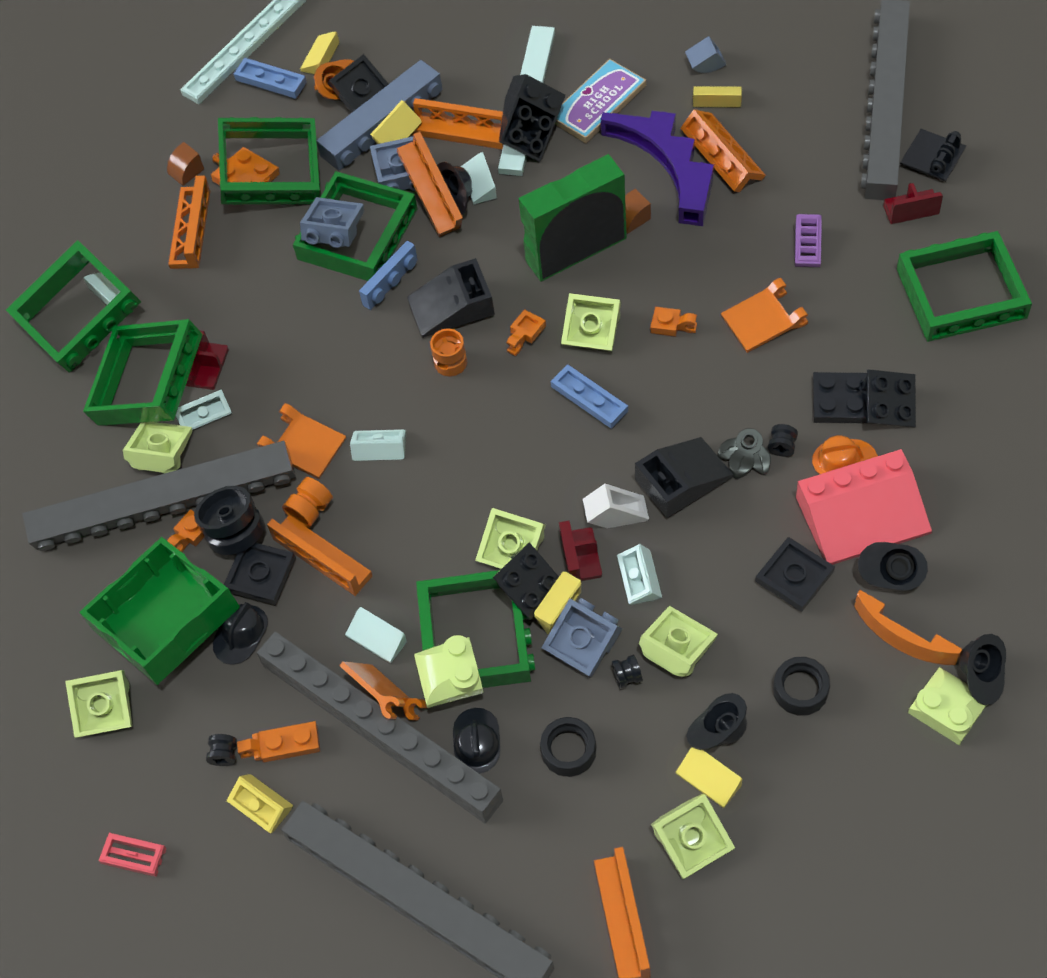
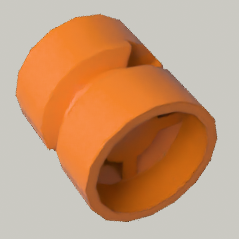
[430,328,467,377]
[282,477,333,528]

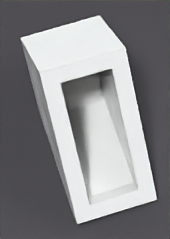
[583,484,649,528]

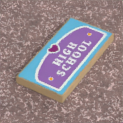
[555,59,646,143]

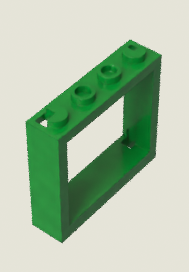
[218,117,320,204]
[293,171,418,281]
[897,231,1032,342]
[6,240,141,373]
[83,319,203,425]
[416,570,535,688]

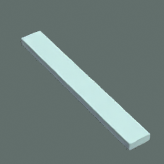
[180,0,306,104]
[498,26,555,176]

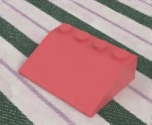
[796,449,932,565]

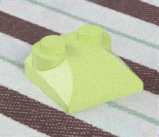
[561,293,621,351]
[123,422,192,474]
[476,508,545,569]
[639,606,718,677]
[414,635,484,708]
[908,667,987,746]
[65,670,132,738]
[651,794,735,879]

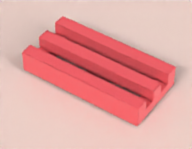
[99,833,166,877]

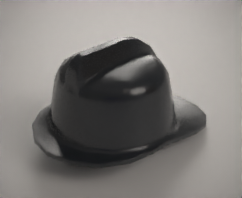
[437,162,472,215]
[858,542,928,590]
[213,602,268,665]
[960,634,1006,705]
[686,693,747,750]
[453,708,501,774]

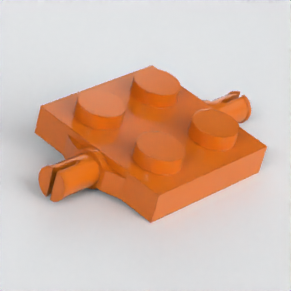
[211,147,280,185]

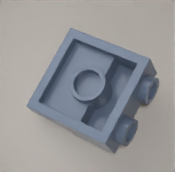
[370,136,416,191]
[300,197,364,248]
[541,598,623,677]

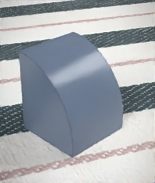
[685,36,727,73]

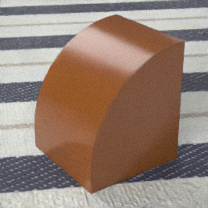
[167,142,204,186]
[625,189,651,234]

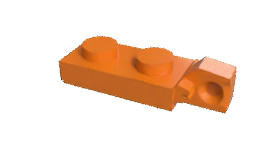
[237,721,320,763]

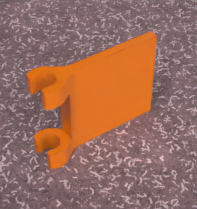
[721,278,808,353]
[257,403,346,479]
[340,661,427,720]

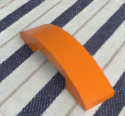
[854,590,962,665]

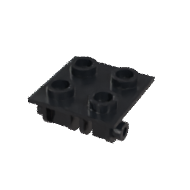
[900,129,966,181]
[859,369,916,427]
[493,542,559,620]

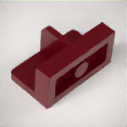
[883,183,943,224]
[186,331,229,390]
[559,520,602,581]

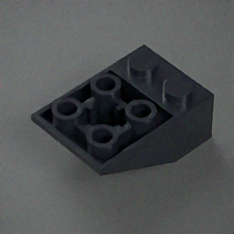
[499,74,566,162]
[407,258,495,338]
[635,437,733,518]

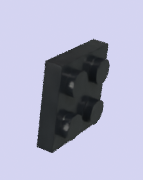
[327,54,389,112]
[812,372,868,424]
[755,537,835,612]
[224,543,296,605]

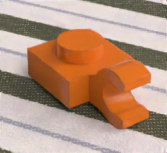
[650,307,697,336]
[506,309,546,356]
[167,509,204,552]

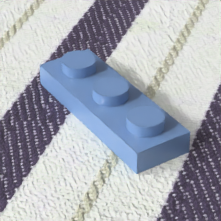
[234,58,307,99]
[359,241,418,310]
[551,364,628,429]

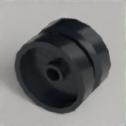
[194,486,265,555]

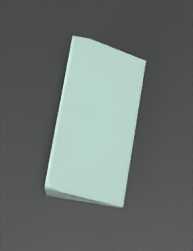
[461,152,497,205]
[84,272,120,305]
[176,389,232,430]
[350,430,406,461]
[617,544,662,605]
[345,607,407,664]

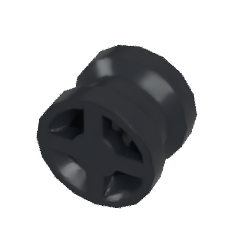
[768,424,798,457]
[611,654,643,689]
[206,734,237,766]

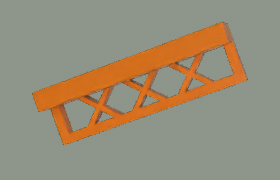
[412,98,504,149]
[680,109,766,192]
[397,132,463,237]
[168,176,211,269]
[267,516,373,596]
[594,847,650,978]

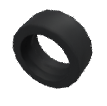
[773,657,830,716]
[540,717,597,777]

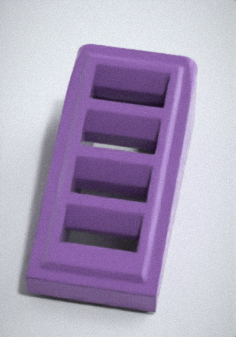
[795,214,822,267]

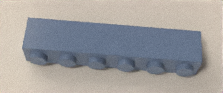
[316,60,443,171]

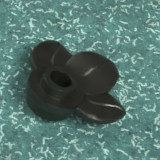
[718,428,771,479]

